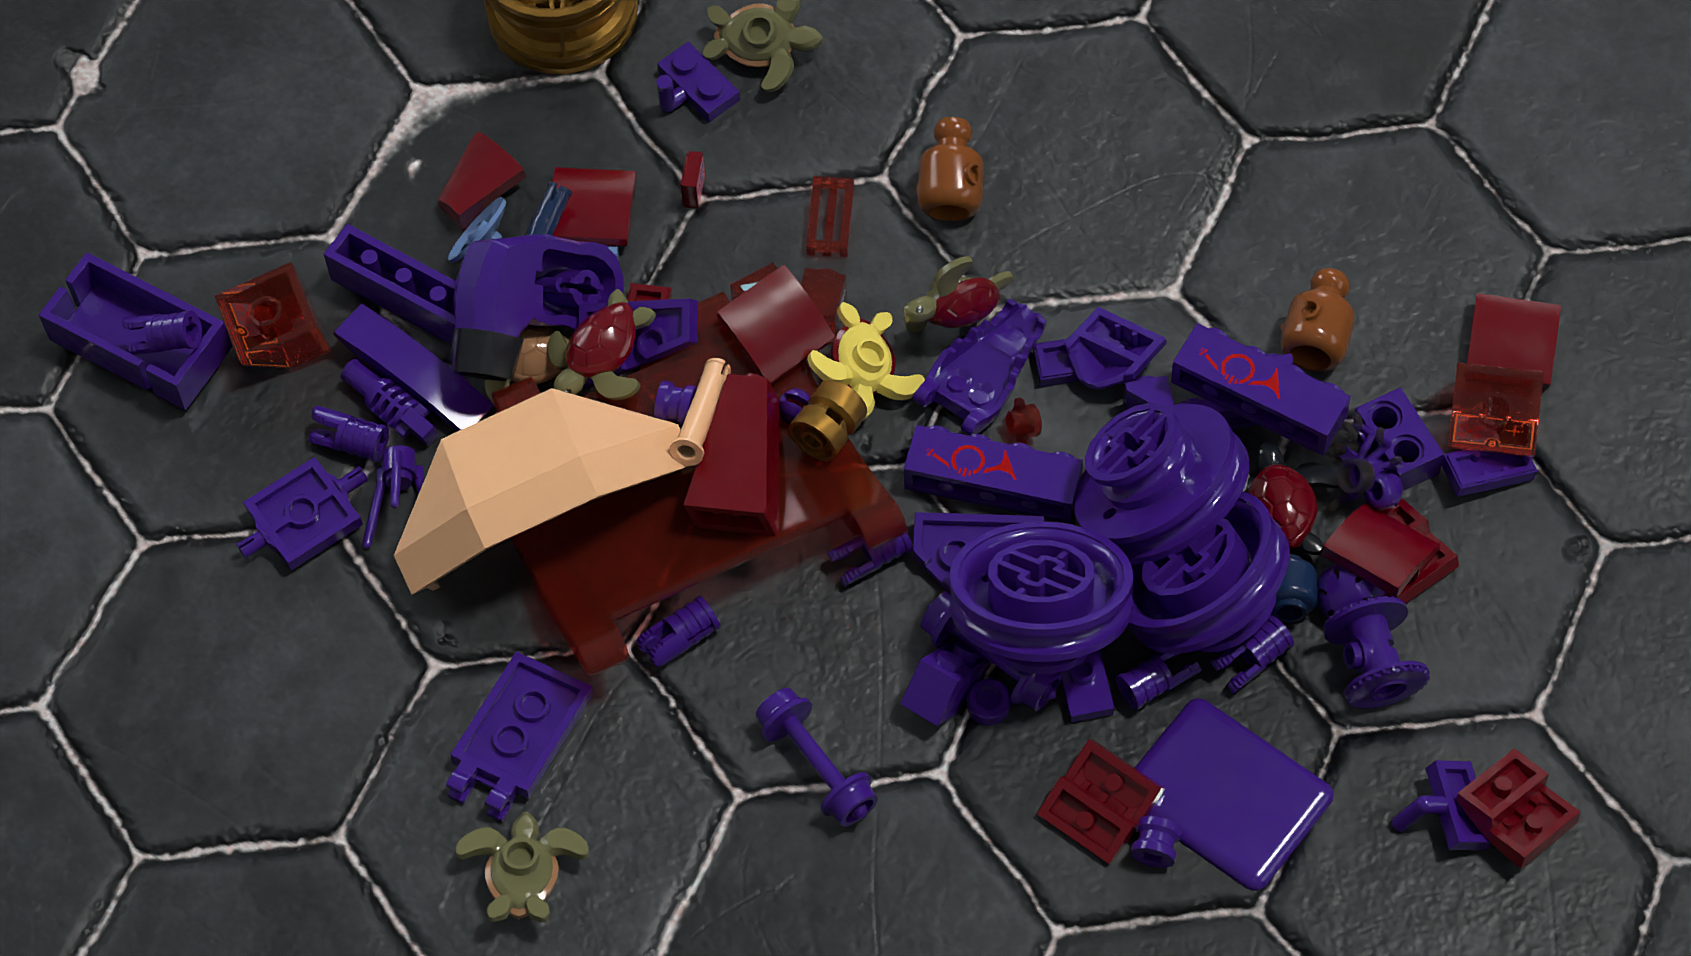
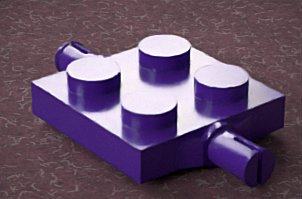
[236,457,369,570]

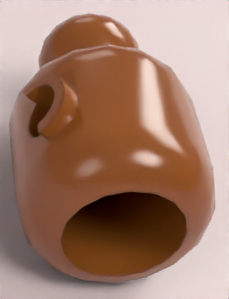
[916,117,984,221]
[1280,268,1355,372]

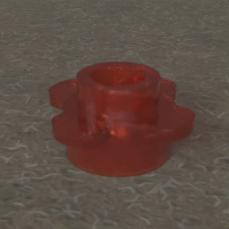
[1005,397,1042,445]

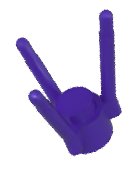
[363,445,424,549]

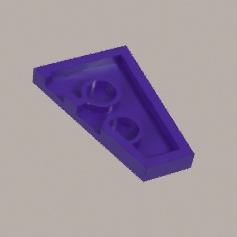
[579,298,698,389]

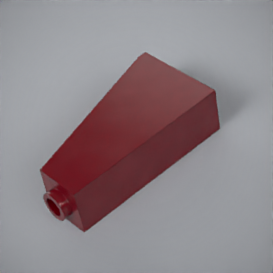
[683,373,779,536]

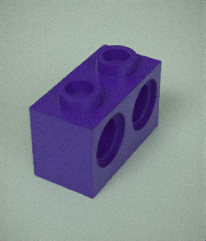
[1351,387,1444,492]

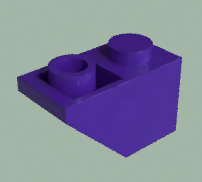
[900,639,991,726]

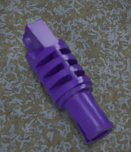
[340,358,439,447]

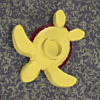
[807,302,925,421]

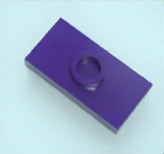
[1442,442,1538,497]
[1059,650,1114,723]

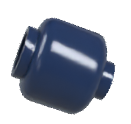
[1271,554,1318,622]

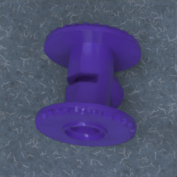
[1323,596,1430,709]

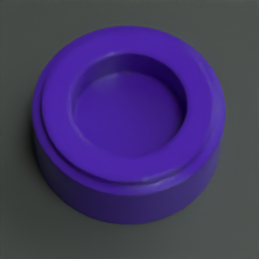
[967,679,1011,725]

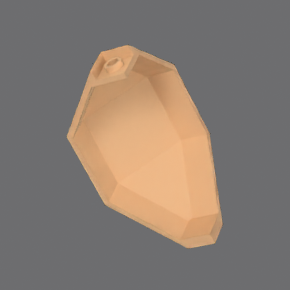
[394,388,697,595]

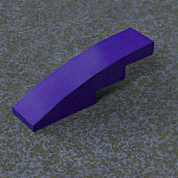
[333,303,494,432]

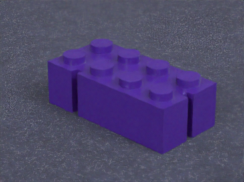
[39,252,233,410]

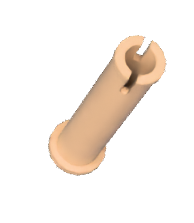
[670,358,731,466]

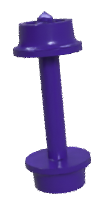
[920,591,1062,711]
[756,687,878,827]

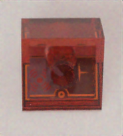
[215,262,331,368]
[1448,363,1544,457]

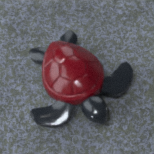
[1244,442,1341,555]

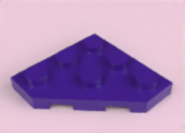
[913,512,1044,594]

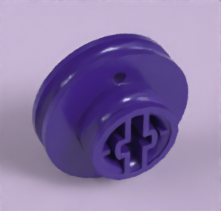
[1074,402,1249,564]
[1128,491,1290,654]
[950,522,1133,674]

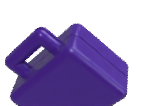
[1135,698,1334,891]

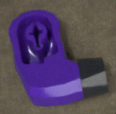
[449,234,624,381]

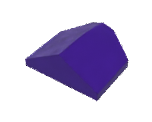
[1064,307,1167,390]

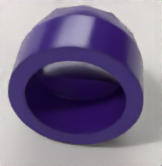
[779,388,810,424]

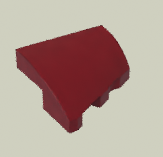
[437,131,526,232]

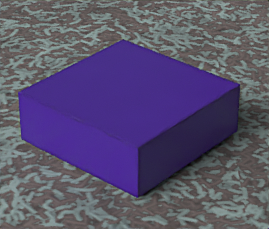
[1033,339,1079,387]

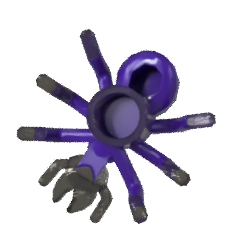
[1324,414,1404,513]

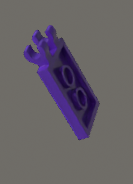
[446,651,593,822]

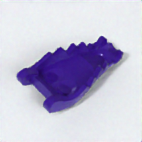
[913,299,1046,436]

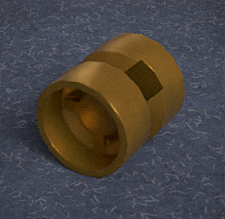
[788,379,868,461]

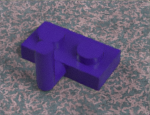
[656,41,740,123]
[1392,760,1493,850]

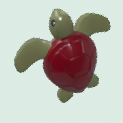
[904,256,1014,333]
[548,289,656,400]

